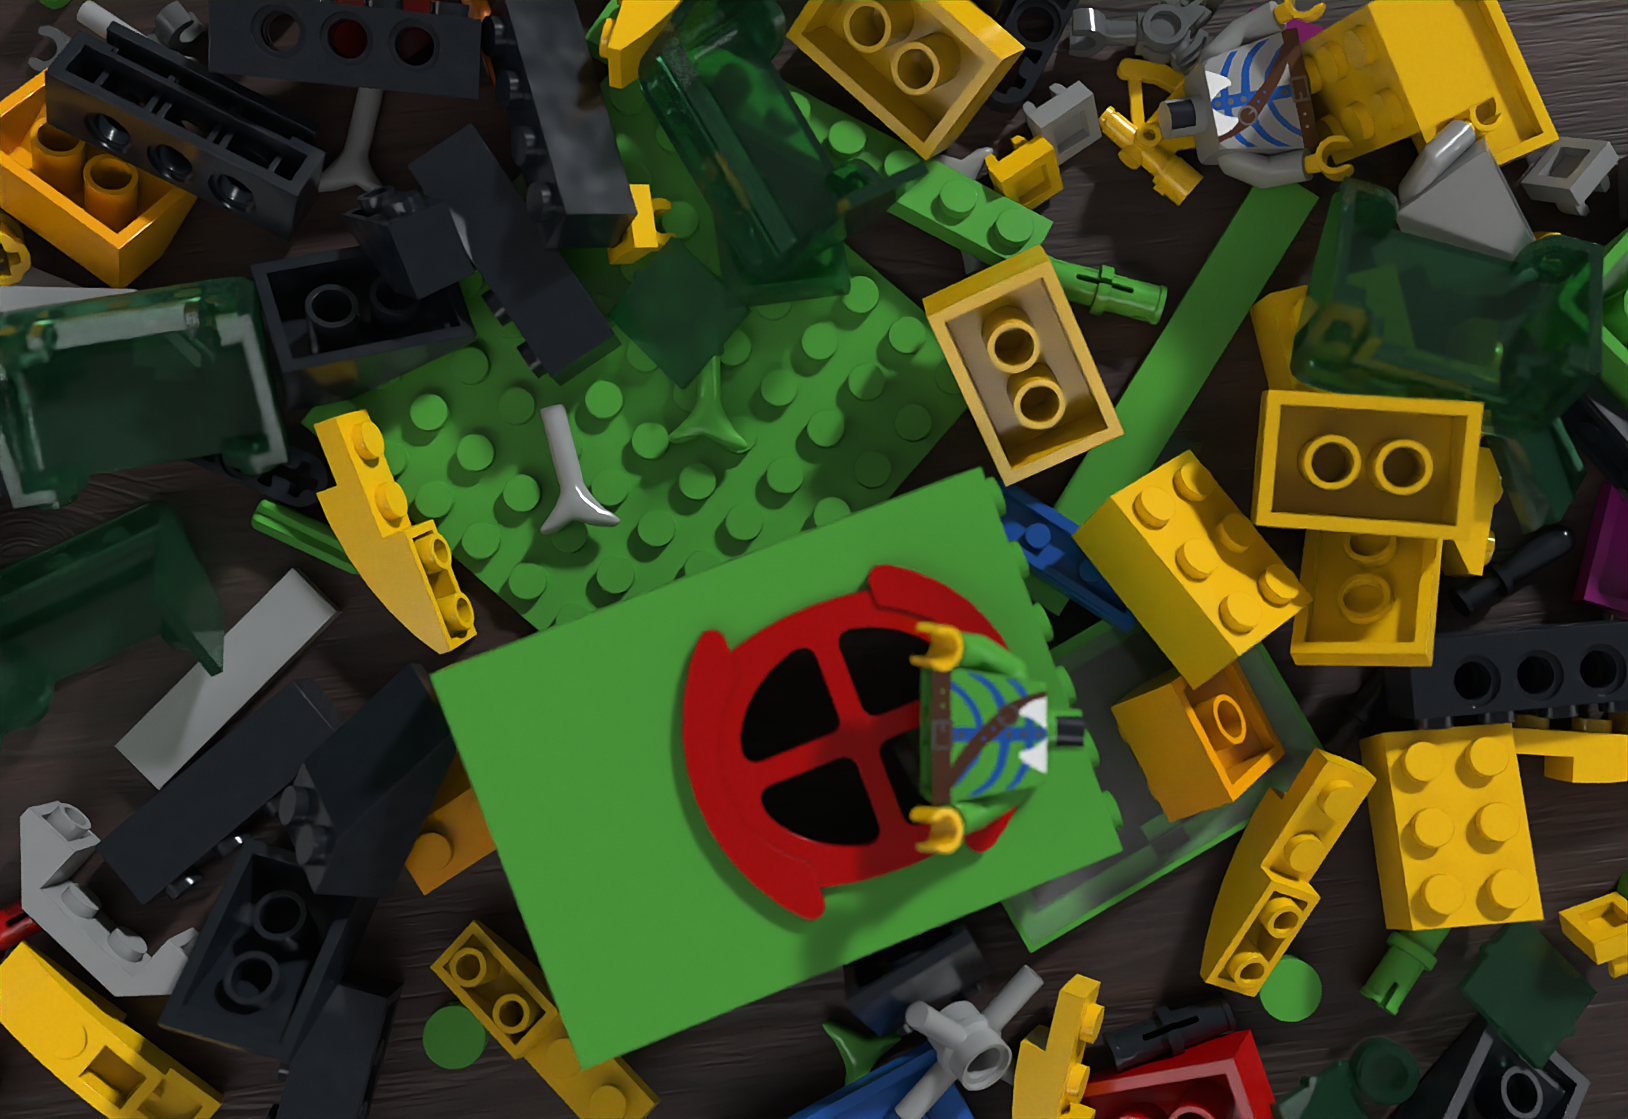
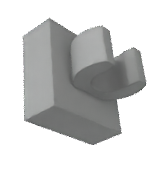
[1023,81,1102,166]
[1521,136,1620,216]

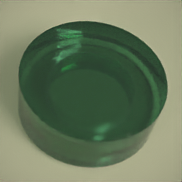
[1350,1036,1420,1106]

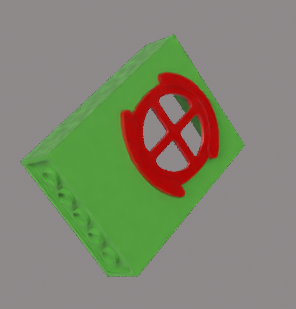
[430,467,1123,1070]

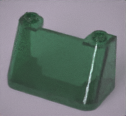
[1289,176,1604,439]
[0,277,289,510]

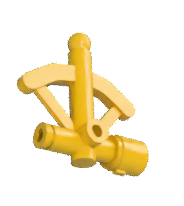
[1099,58,1204,206]

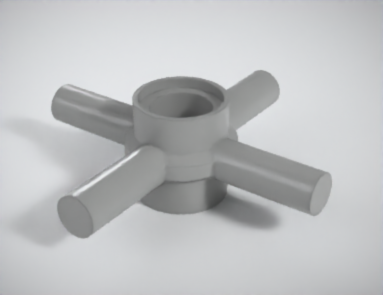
[894,964,1044,1119]

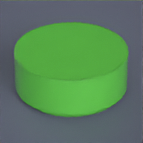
[1255,954,1322,1022]
[423,1001,490,1069]

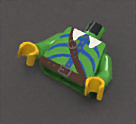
[911,622,1085,853]

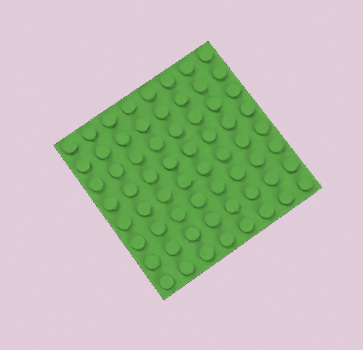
[301,74,968,631]

